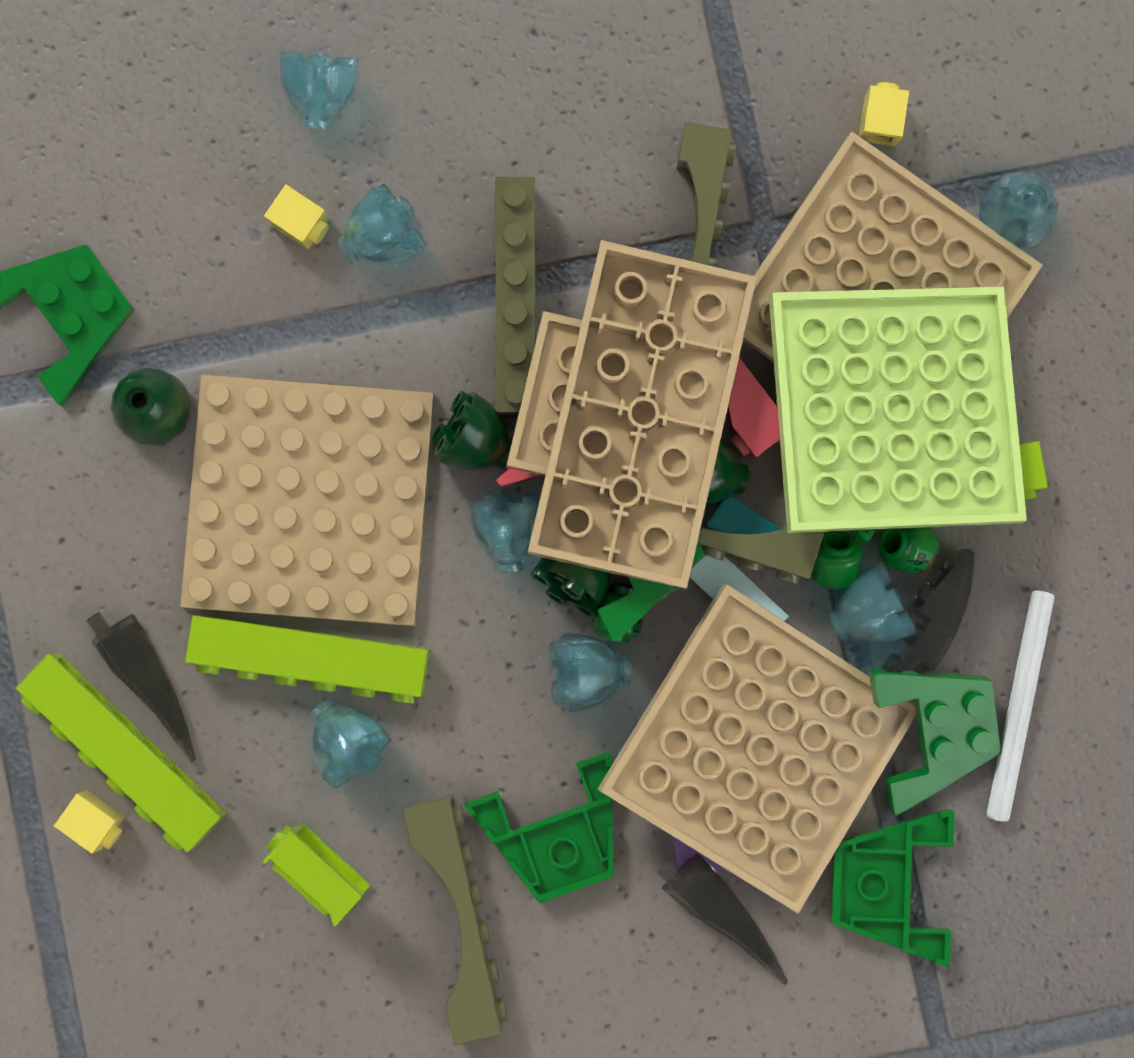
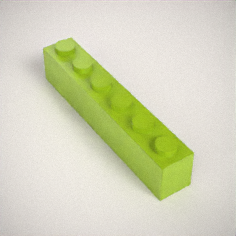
[185,615,431,703]
[15,653,228,853]

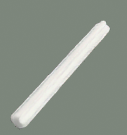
[986,590,1054,822]

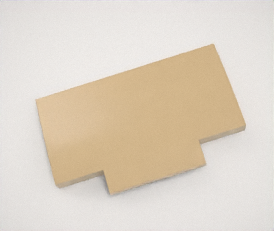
[507,240,757,589]

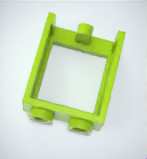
[263,822,371,927]

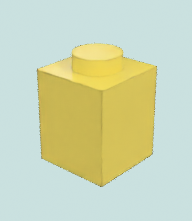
[859,82,909,147]
[264,184,330,250]
[54,790,125,854]

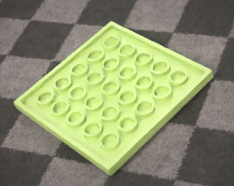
[769,287,1027,533]

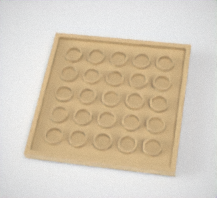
[743,131,1043,362]
[180,375,435,626]
[598,584,916,914]

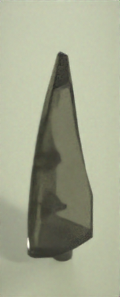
[86,612,196,763]
[657,853,788,985]

